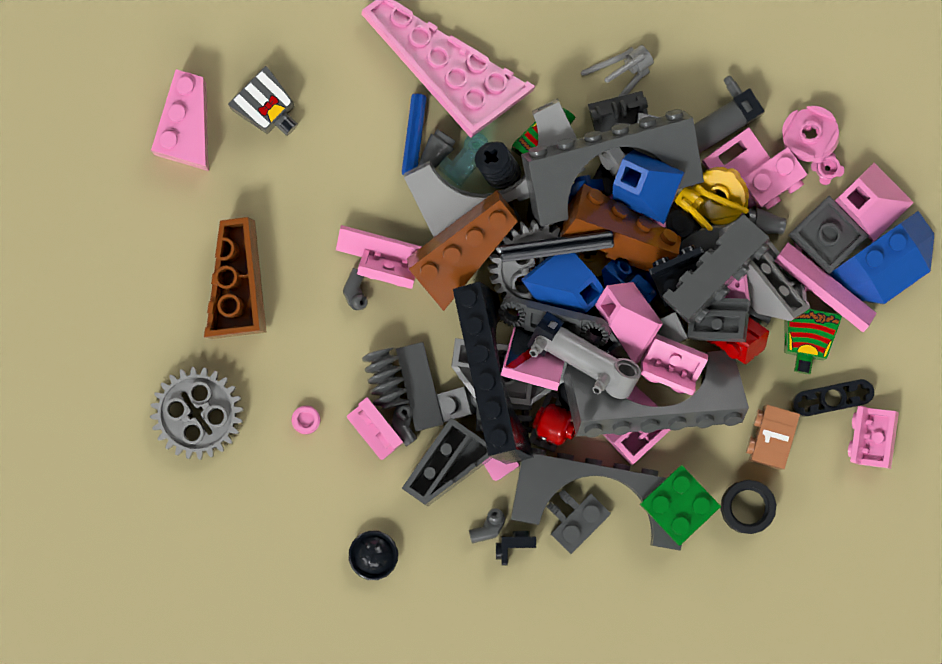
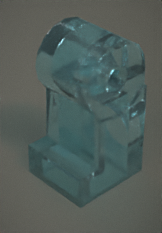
[439,133,488,187]

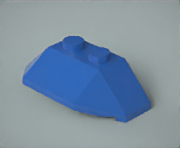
[829,211,935,304]

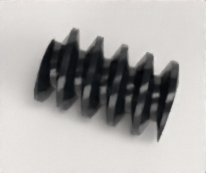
[475,142,521,189]

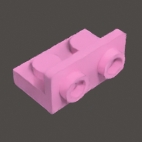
[347,397,403,460]

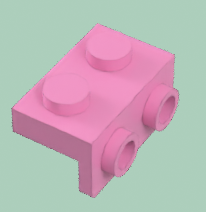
[743,147,808,210]
[641,334,708,395]
[848,406,899,469]

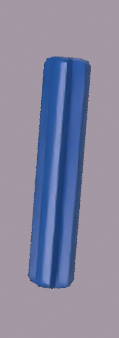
[402,93,426,175]

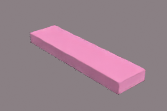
[774,243,877,332]

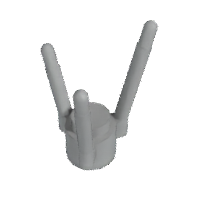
[581,45,654,97]

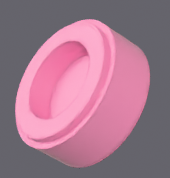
[292,406,321,434]

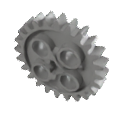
[488,220,580,308]
[150,367,244,460]

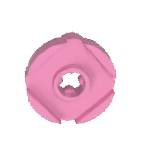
[782,106,840,163]

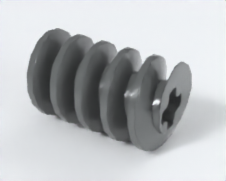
[362,347,410,410]

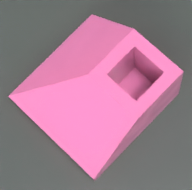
[835,163,914,242]
[595,282,663,363]

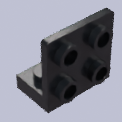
[649,245,705,308]

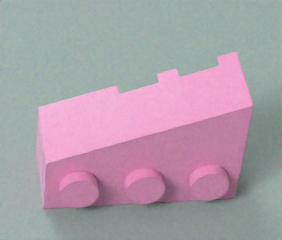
[151,69,209,171]

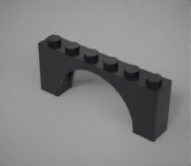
[453,282,534,465]

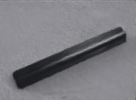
[500,231,614,262]

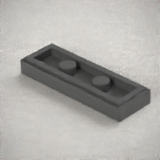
[396,342,443,432]

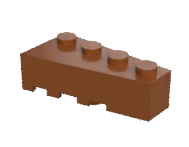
[560,184,681,272]
[407,190,518,311]
[204,217,267,339]

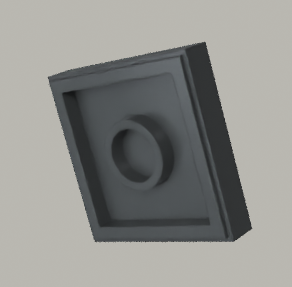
[788,195,869,275]

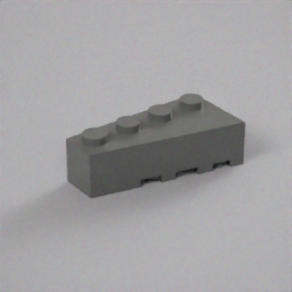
[662,214,770,326]

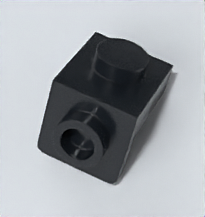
[496,531,536,566]

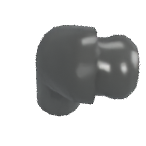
[343,268,368,310]
[469,508,505,544]

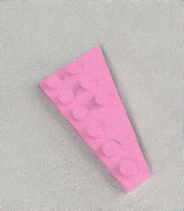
[361,0,535,138]

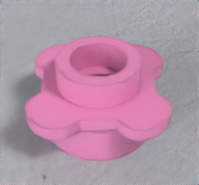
[811,152,844,185]

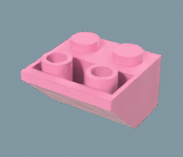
[603,386,670,465]

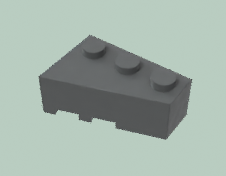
[402,418,492,507]

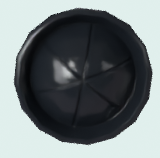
[349,531,398,580]

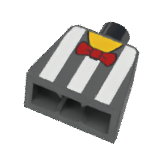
[228,66,298,136]

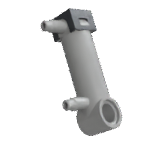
[527,311,641,399]

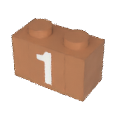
[746,405,800,470]

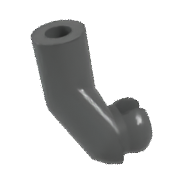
[392,404,417,447]

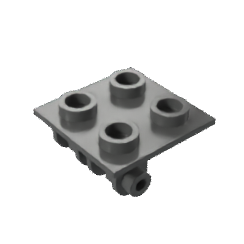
[588,91,648,133]

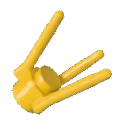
[675,184,749,231]

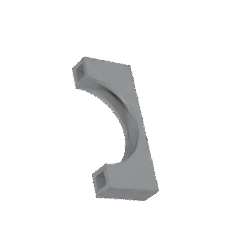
[404,98,589,237]

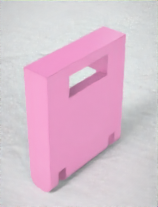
[701,127,771,216]

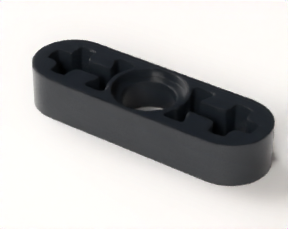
[791,379,874,417]

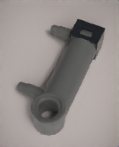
[694,76,765,154]

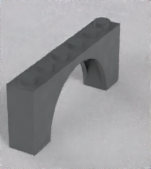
[521,109,704,227]
[563,350,749,438]
[510,448,682,551]

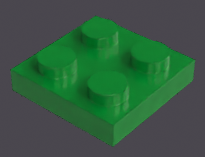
[639,465,721,546]

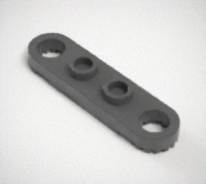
[498,297,611,347]

